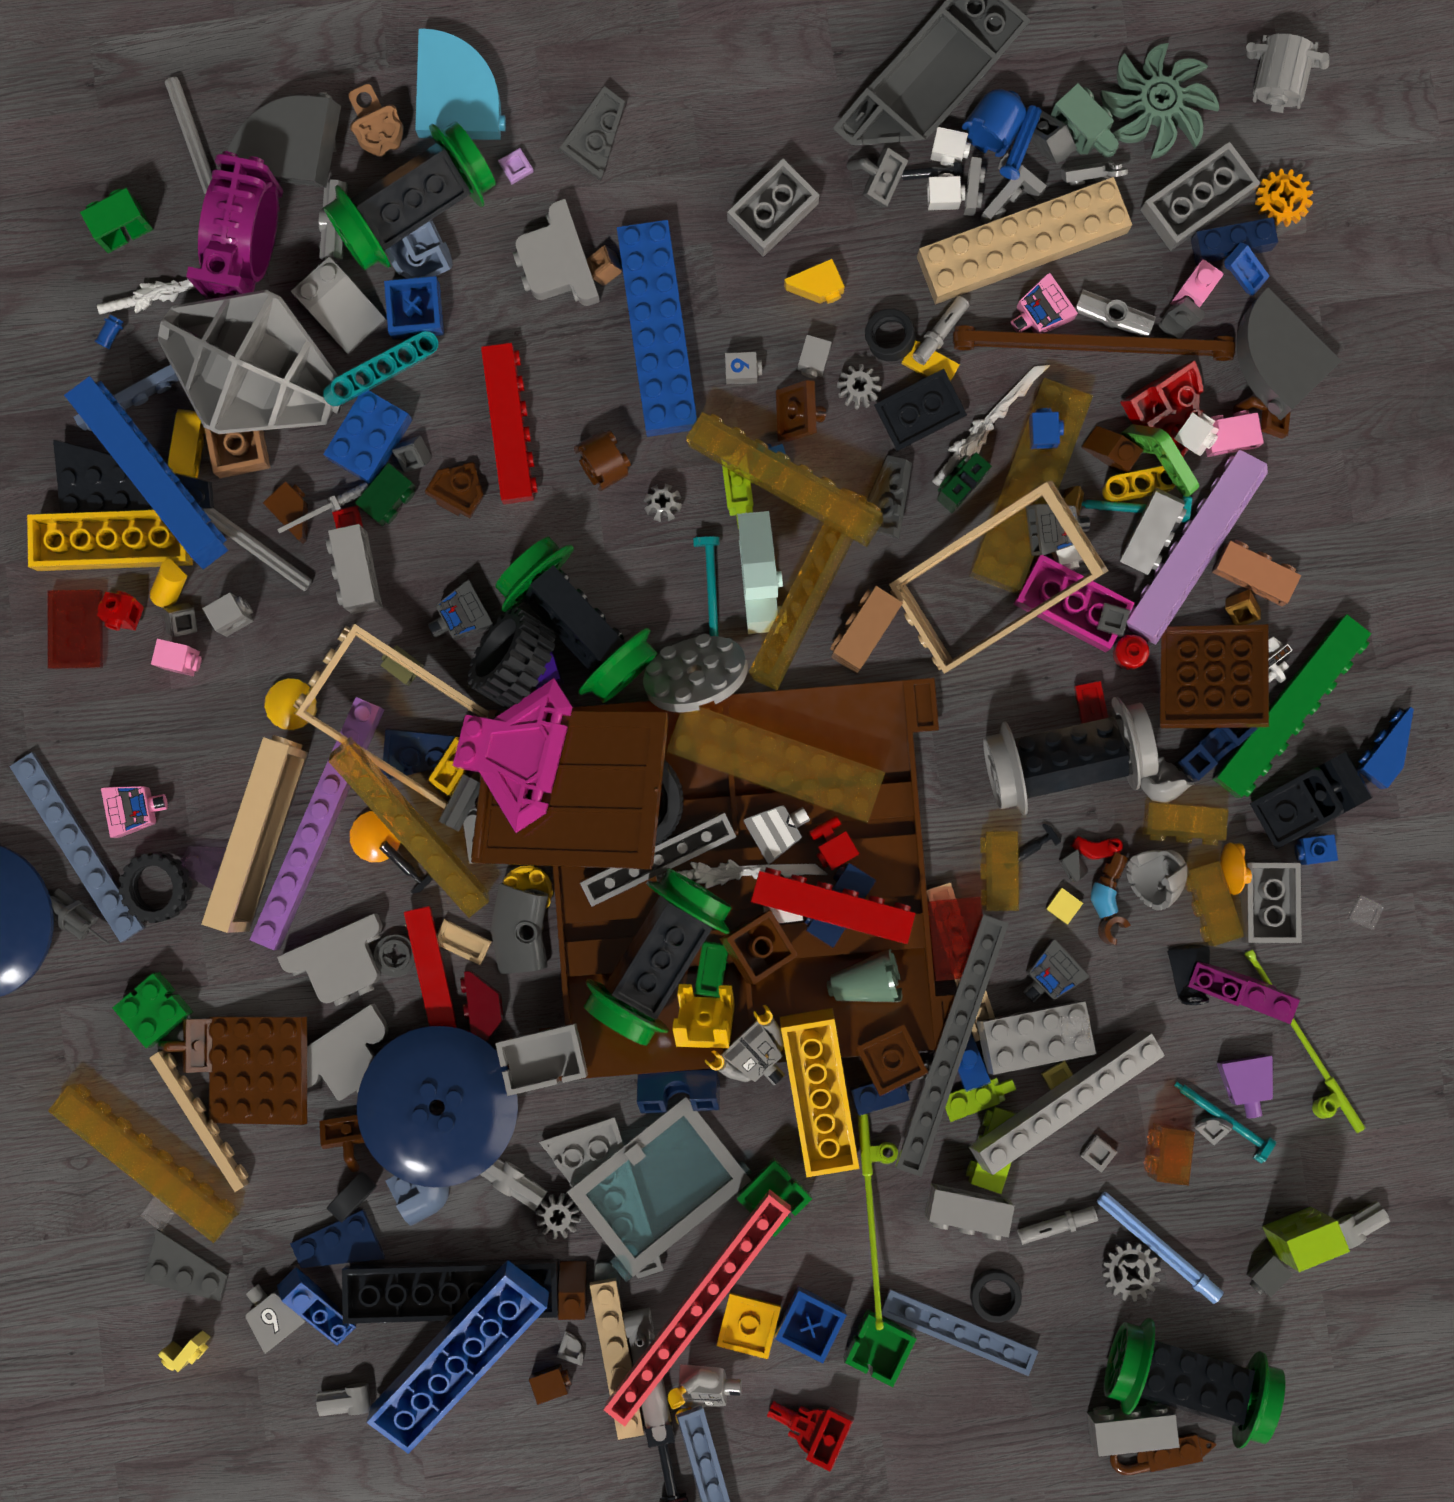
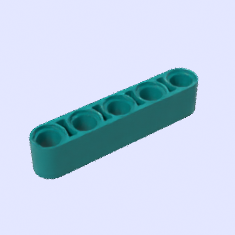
[323,331,438,406]

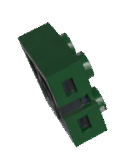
[937,452,992,513]

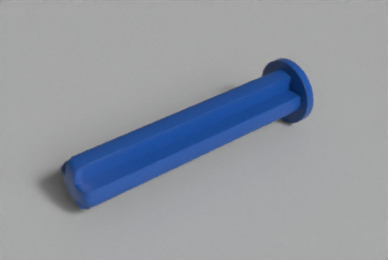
[1000,105,1042,180]

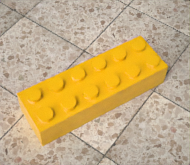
[27,510,193,571]
[780,1008,859,1177]

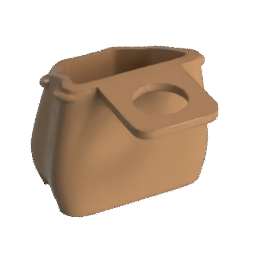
[348,84,404,157]

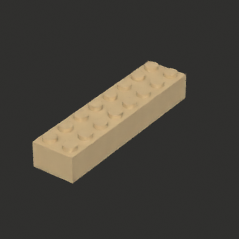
[917,177,1132,304]

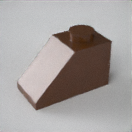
[1081,426,1144,474]
[263,481,308,544]
[558,1261,587,1320]

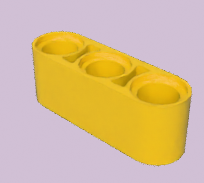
[168,409,205,478]
[1102,466,1175,502]

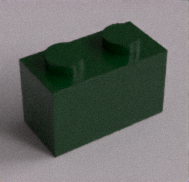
[355,463,416,527]

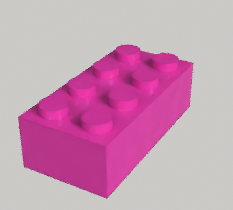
[1013,555,1134,652]

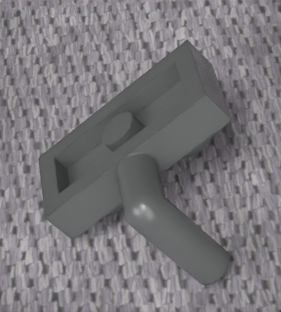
[847,148,908,208]

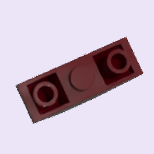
[460,970,504,1042]

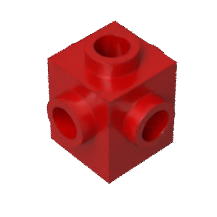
[97,591,144,631]

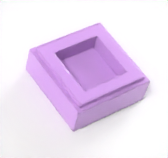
[498,148,534,184]

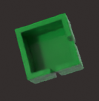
[80,188,153,253]
[112,972,194,1048]
[737,1158,812,1237]
[843,1309,917,1387]

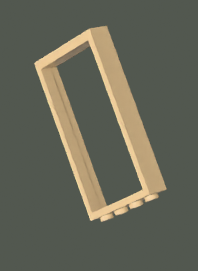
[889,481,1108,674]
[293,624,489,809]
[201,735,309,933]

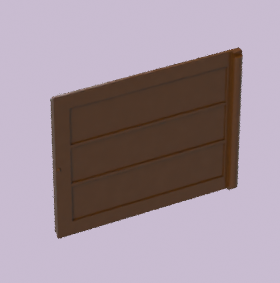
[471,710,668,869]

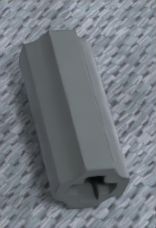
[438,774,480,832]

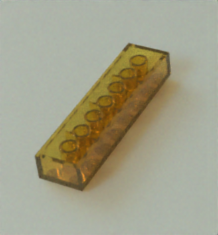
[969,378,1093,594]
[666,706,885,823]

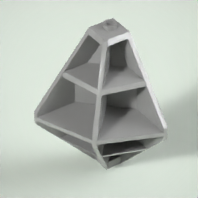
[158,290,343,434]

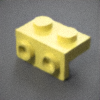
[158,1330,210,1372]

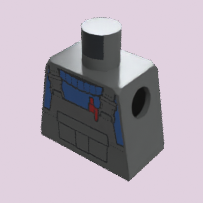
[1026,504,1090,556]
[428,580,493,640]
[1023,939,1089,1003]

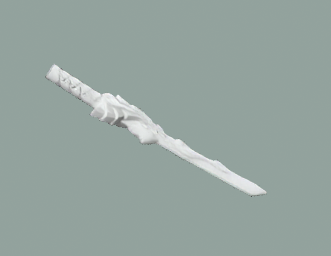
[97,279,196,315]
[932,365,1050,487]
[656,859,827,889]

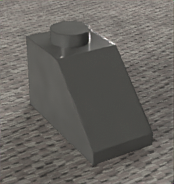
[1031,111,1077,164]

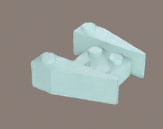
[737,511,784,634]

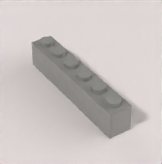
[580,811,736,907]

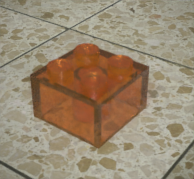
[1144,1123,1195,1186]

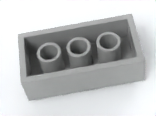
[1140,142,1260,251]
[977,1001,1096,1075]

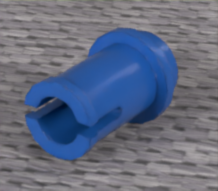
[95,314,124,350]

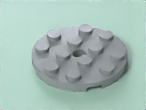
[643,634,748,712]

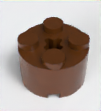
[574,430,631,492]

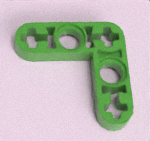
[1121,424,1199,497]

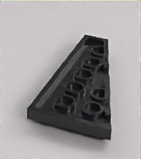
[53,440,214,513]

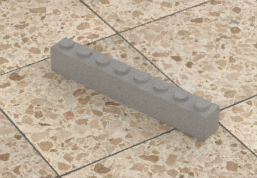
[969,1029,1165,1175]

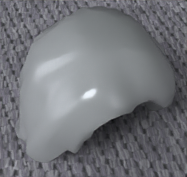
[1140,757,1195,803]

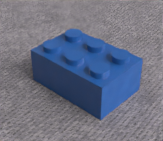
[323,390,412,484]

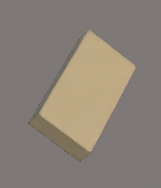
[437,919,493,965]

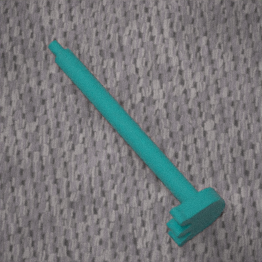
[1082,496,1192,523]
[693,537,720,636]
[1174,1082,1276,1164]

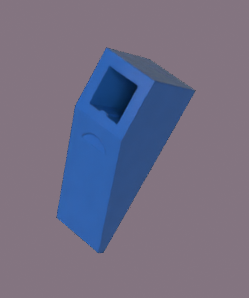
[1357,707,1414,789]
[277,1267,356,1346]

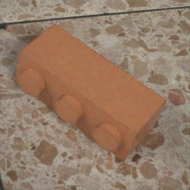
[1212,540,1301,606]

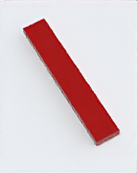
[404,906,458,1028]

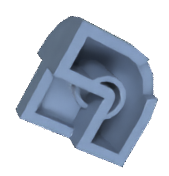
[385,220,453,279]
[385,1176,450,1226]

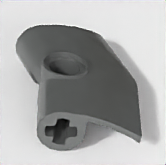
[491,883,548,974]

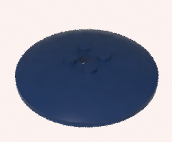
[0,845,54,997]
[357,1026,518,1187]

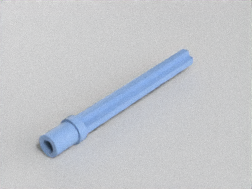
[1097,1192,1224,1304]

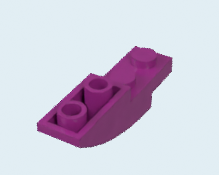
[1188,962,1301,1024]

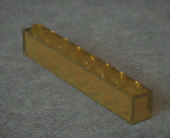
[686,412,883,547]
[749,487,870,690]
[328,737,489,918]
[48,1084,239,1243]

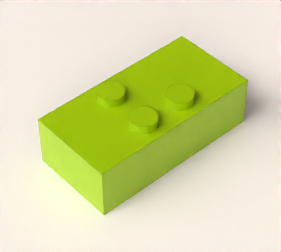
[1262,1207,1350,1272]

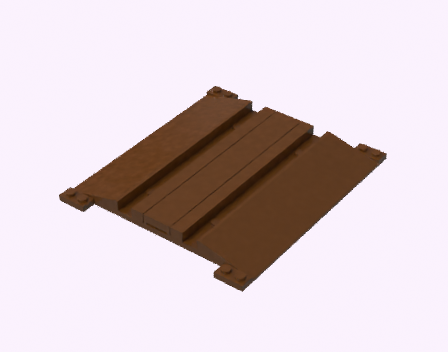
[539,678,967,1081]

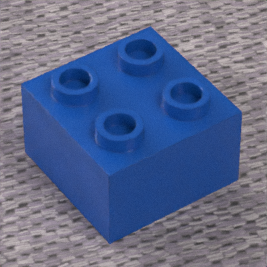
[384,276,444,340]
[774,1286,847,1363]

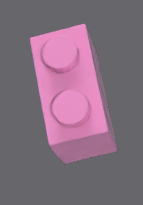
[1206,410,1264,457]
[151,639,202,677]

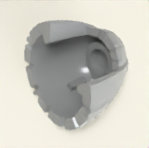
[1127,850,1188,910]

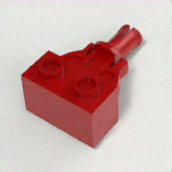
[767,1401,855,1472]

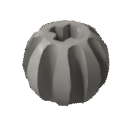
[644,484,682,522]

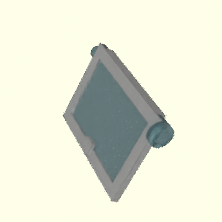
[567,1097,752,1282]

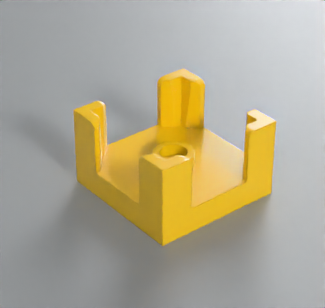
[673,984,735,1048]

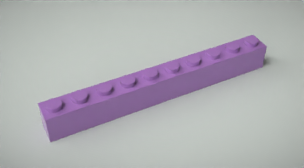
[250,697,384,950]

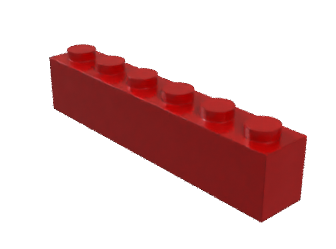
[481,343,538,505]
[751,867,916,944]

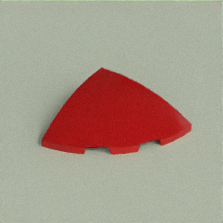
[1120,360,1204,457]

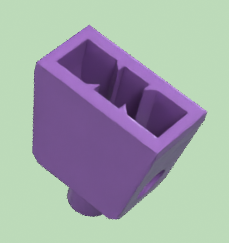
[1217,1054,1273,1118]

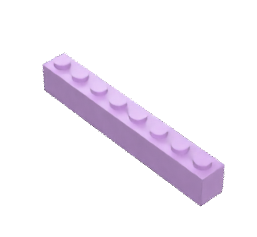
[1127,449,1268,645]

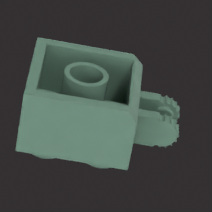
[1051,83,1119,158]

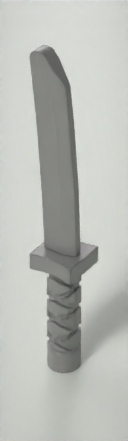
[277,482,369,533]

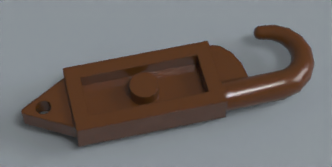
[1110,1433,1217,1475]

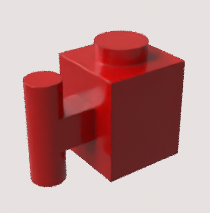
[809,816,859,870]

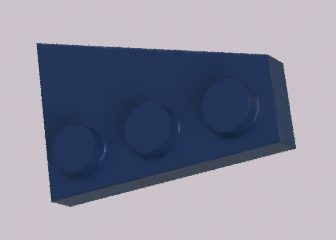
[381,728,460,781]
[290,1209,386,1268]

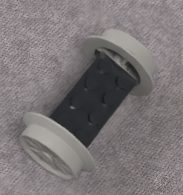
[983,697,1158,815]

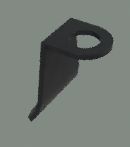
[1167,945,1210,1005]

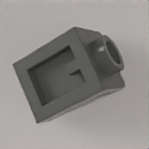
[1159,296,1206,339]

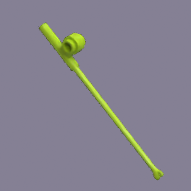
[1245,950,1365,1133]
[858,1114,898,1330]

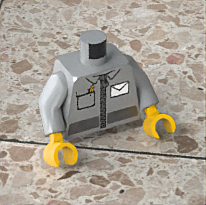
[705,1005,785,1085]
[668,1365,742,1425]

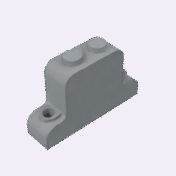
[513,199,600,306]
[277,914,383,1006]

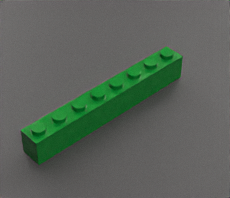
[1212,614,1372,798]

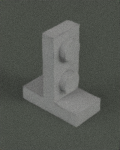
[980,153,1047,224]

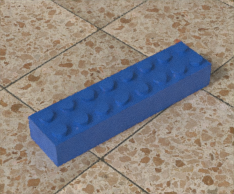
[617,220,698,437]
[64,376,229,570]
[366,1260,549,1454]

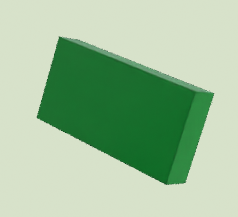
[694,941,728,998]

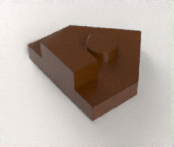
[425,462,483,519]

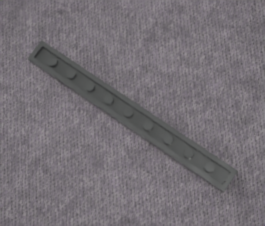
[895,914,1009,1177]

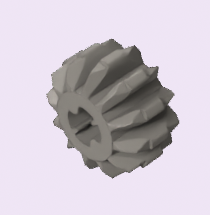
[837,364,881,409]
[536,1193,581,1239]

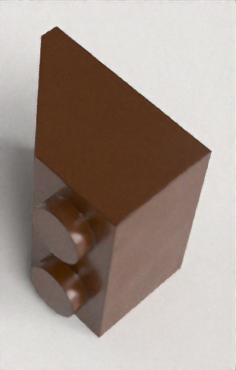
[720,910,798,984]

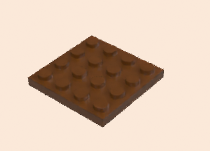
[1160,624,1269,729]
[209,1017,307,1125]

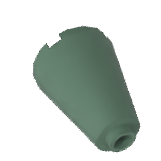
[827,949,902,1002]

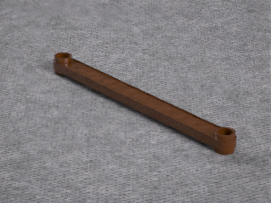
[953,326,1235,361]

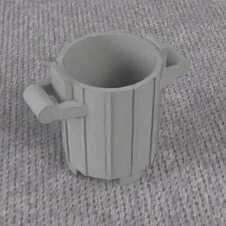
[1246,33,1330,113]

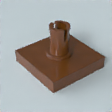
[776,380,826,442]
[856,1025,928,1096]

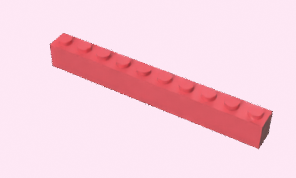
[604,1189,791,1427]

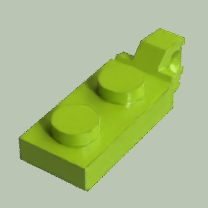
[721,454,754,529]
[945,1077,1016,1122]

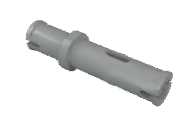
[913,296,969,365]
[1017,1206,1098,1245]

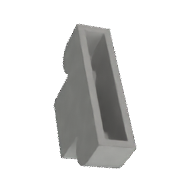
[307,1003,389,1101]

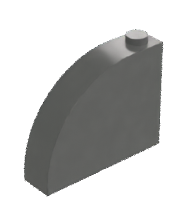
[228,93,341,188]
[1237,288,1341,421]

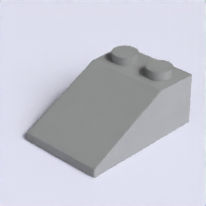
[291,257,386,355]

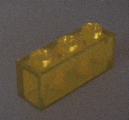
[1143,802,1228,846]
[980,831,1019,911]
[1185,861,1244,946]

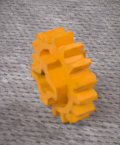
[1255,169,1313,227]

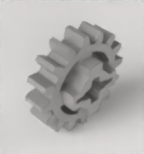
[1101,1241,1161,1302]

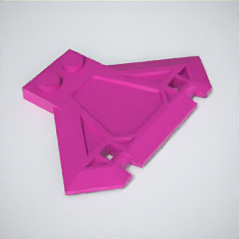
[452,678,573,833]

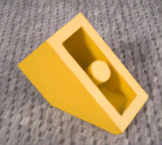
[784,259,845,304]

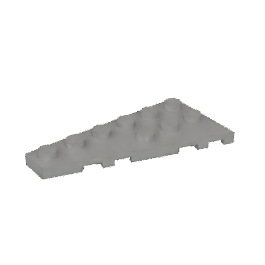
[539,1117,664,1279]

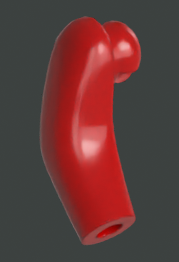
[1071,836,1123,860]

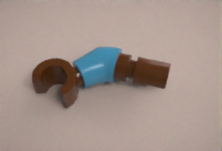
[1090,852,1131,945]

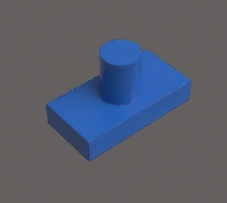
[1224,242,1270,296]
[958,1033,991,1092]

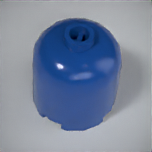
[962,89,1027,157]

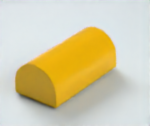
[150,558,187,608]
[427,737,467,795]

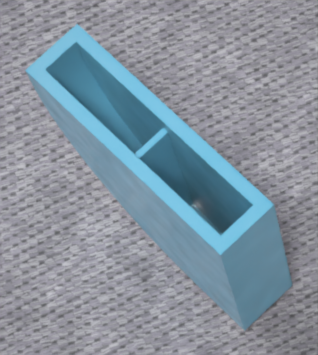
[415,29,506,140]

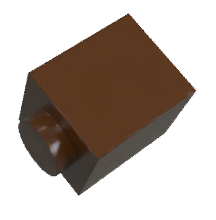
[529,1364,572,1405]

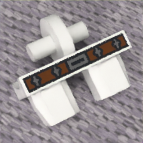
[1269,636,1292,683]

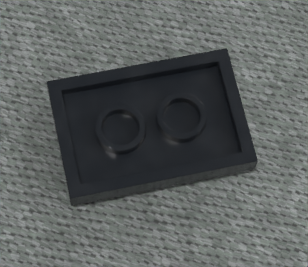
[874,369,967,452]

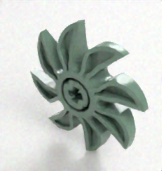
[1100,43,1219,159]

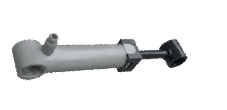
[623,1307,688,1502]

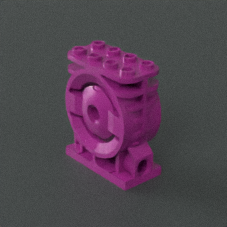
[186,151,283,300]

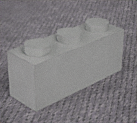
[1120,487,1187,575]

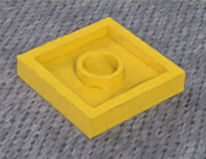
[716,1292,781,1359]

